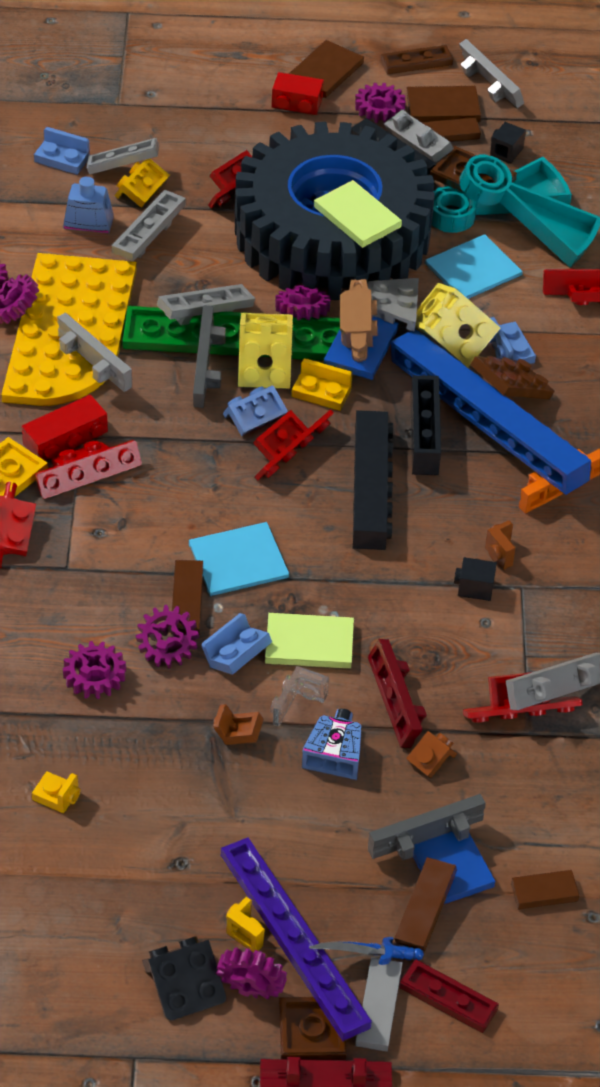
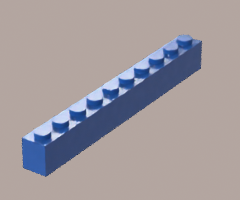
[391,329,591,495]

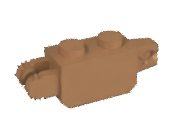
[340,279,378,362]

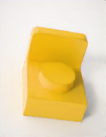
[32,771,80,814]
[226,897,264,952]

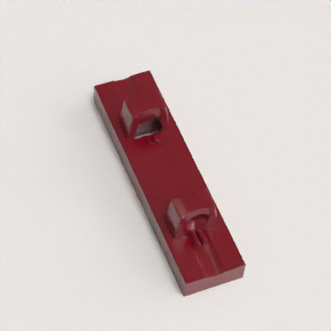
[367,639,427,748]
[260,1057,392,1087]

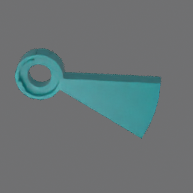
[459,154,600,268]
[432,157,572,233]

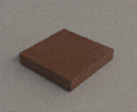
[279,997,346,1060]

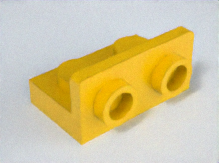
[115,159,170,208]
[291,358,352,411]

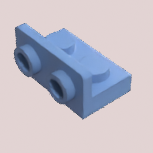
[34,127,90,175]
[489,317,536,364]
[223,385,288,436]
[201,613,272,675]

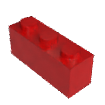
[21,394,108,461]

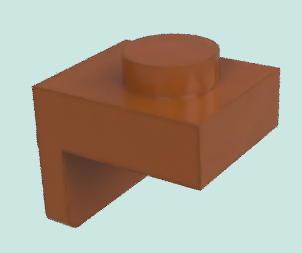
[485,520,516,570]
[213,704,264,745]
[406,731,457,778]

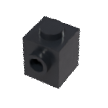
[490,122,526,164]
[454,557,497,601]

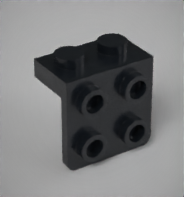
[142,936,226,1020]

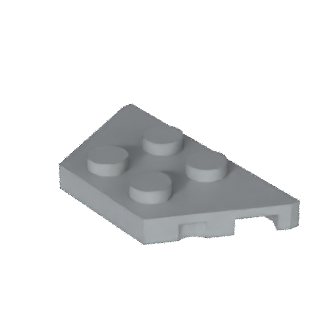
[368,278,419,331]

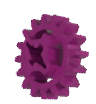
[355,82,406,123]
[0,274,39,324]
[275,285,330,320]
[136,605,199,668]
[63,641,126,699]
[217,947,287,999]

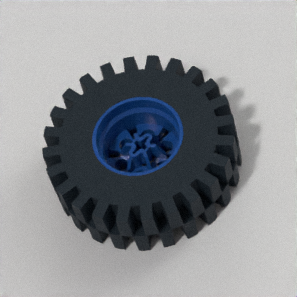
[235,122,435,300]

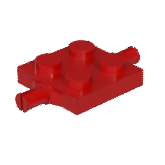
[0,482,36,569]

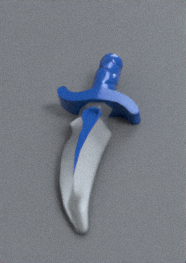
[309,937,424,965]

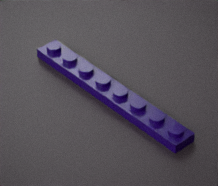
[221,837,372,1041]

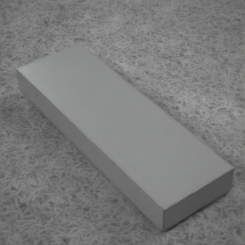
[87,138,159,175]
[356,957,403,1052]

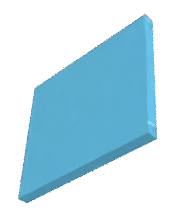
[425,234,523,299]
[189,522,289,596]

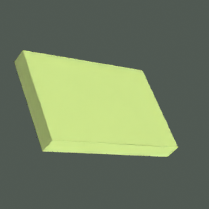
[314,180,402,248]
[265,613,354,669]

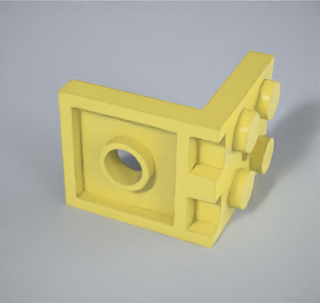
[415,283,500,368]
[238,313,293,389]

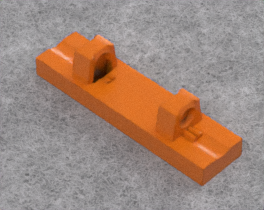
[519,448,600,514]

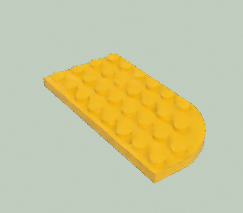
[1,253,137,406]

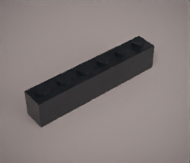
[352,410,393,550]

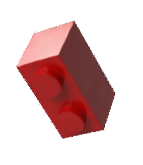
[271,72,324,115]

